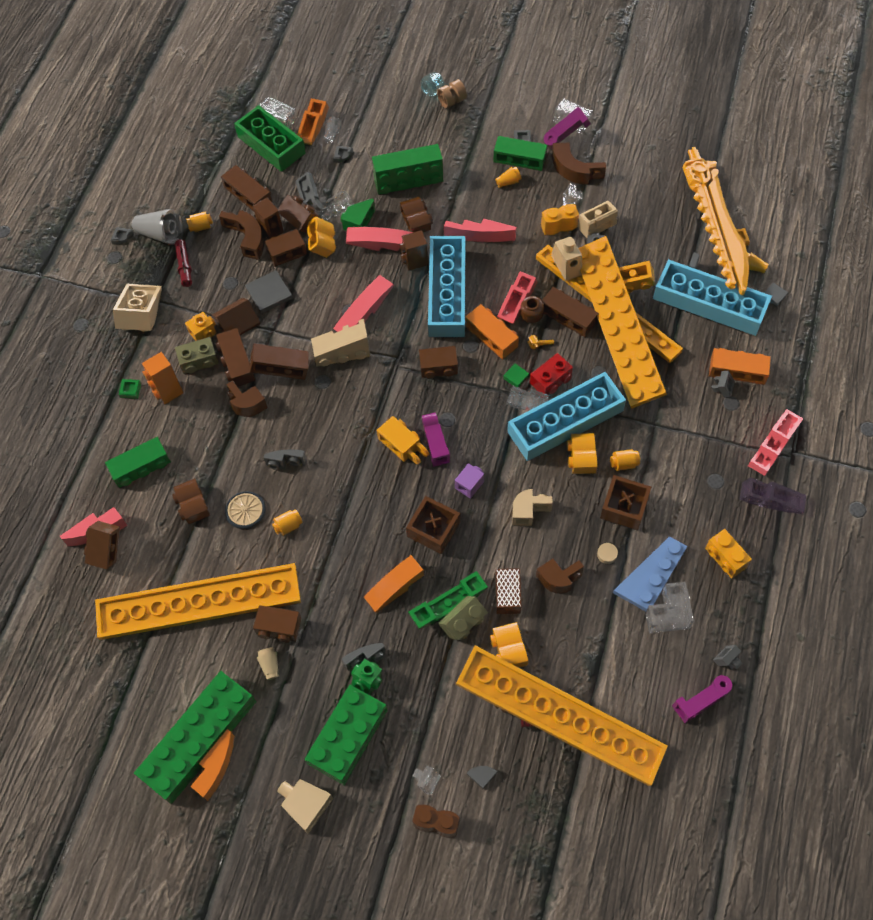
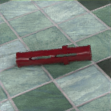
[175,240,192,287]

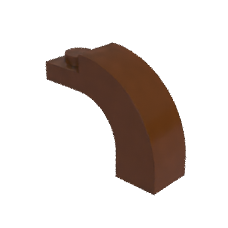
[552,142,606,185]
[219,210,264,260]

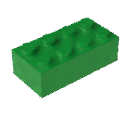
[234,105,306,172]
[372,144,444,195]
[305,684,388,785]

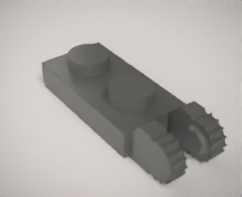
[295,172,323,211]

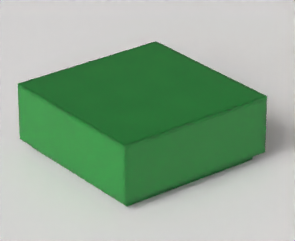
[503,364,529,389]
[118,379,142,399]

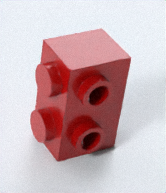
[530,353,573,398]

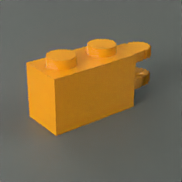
[377,416,429,465]

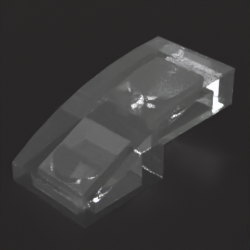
[506,386,549,411]

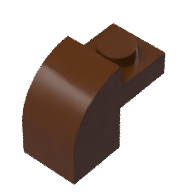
[226,381,268,417]
[536,558,584,594]

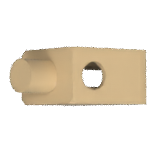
[551,237,582,281]
[277,780,333,834]

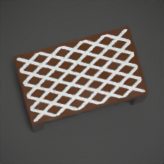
[495,568,522,614]

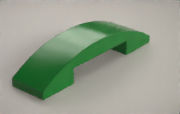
[408,571,488,629]

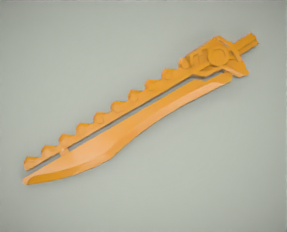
[682,147,749,295]

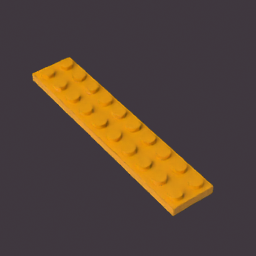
[578,236,667,408]
[95,563,301,640]
[455,645,668,786]

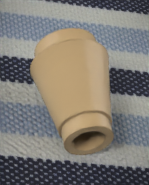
[257,647,279,680]

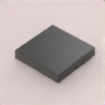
[245,270,293,314]

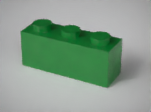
[493,136,547,171]
[105,436,171,488]

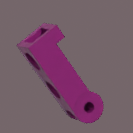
[544,107,591,149]
[422,412,450,467]
[672,675,732,723]

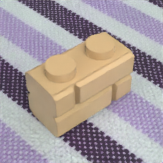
[578,201,618,238]

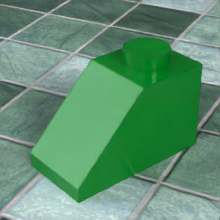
[340,199,376,231]

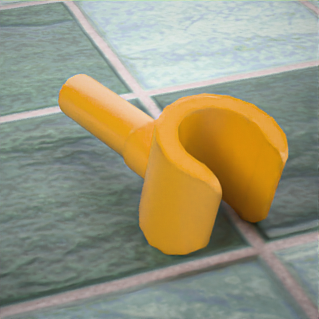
[528,335,554,349]

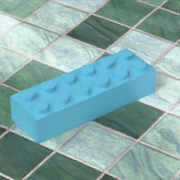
[428,236,465,337]
[653,259,772,336]
[508,372,626,461]

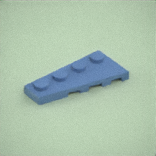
[613,536,687,613]

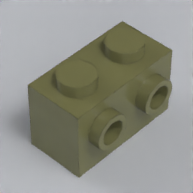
[175,337,219,374]
[438,596,488,640]

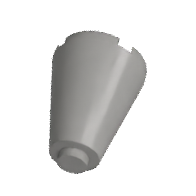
[132,209,182,244]

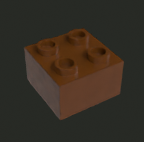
[600,475,652,530]
[406,496,460,554]

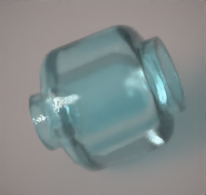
[421,72,444,96]

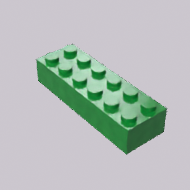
[134,671,256,805]

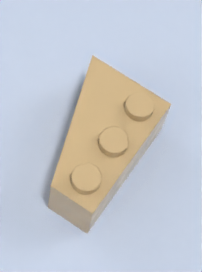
[311,319,370,366]

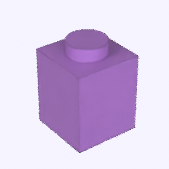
[455,463,484,499]

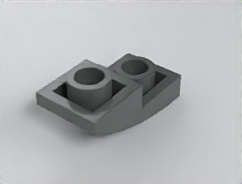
[264,449,307,470]
[341,643,386,671]

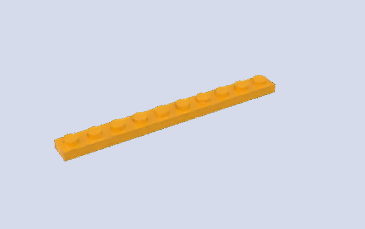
[536,245,683,363]

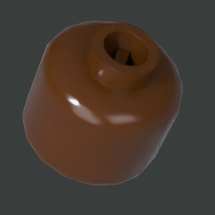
[520,296,544,323]

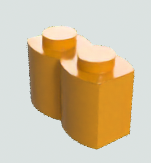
[541,204,579,235]
[307,216,336,258]
[567,433,597,474]
[490,622,528,668]

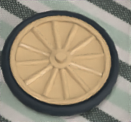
[225,491,266,529]

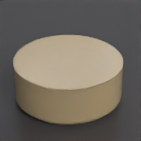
[597,543,618,564]

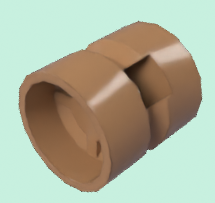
[437,79,467,109]

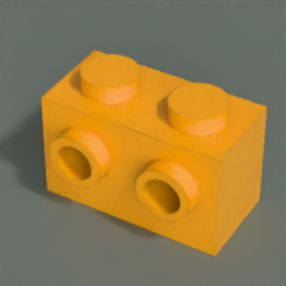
[619,261,656,293]
[705,529,752,579]

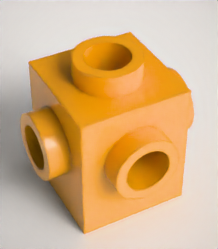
[185,312,216,341]

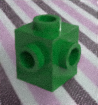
[351,659,382,695]

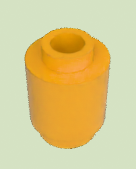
[186,211,213,232]
[610,449,640,471]
[272,510,303,536]

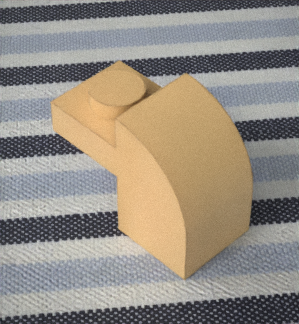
[512,489,552,526]

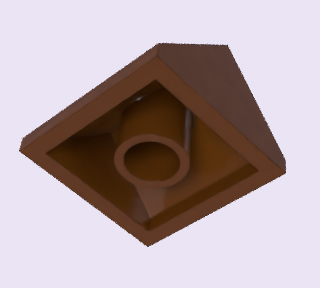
[212,298,260,335]

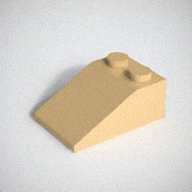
[113,284,162,332]

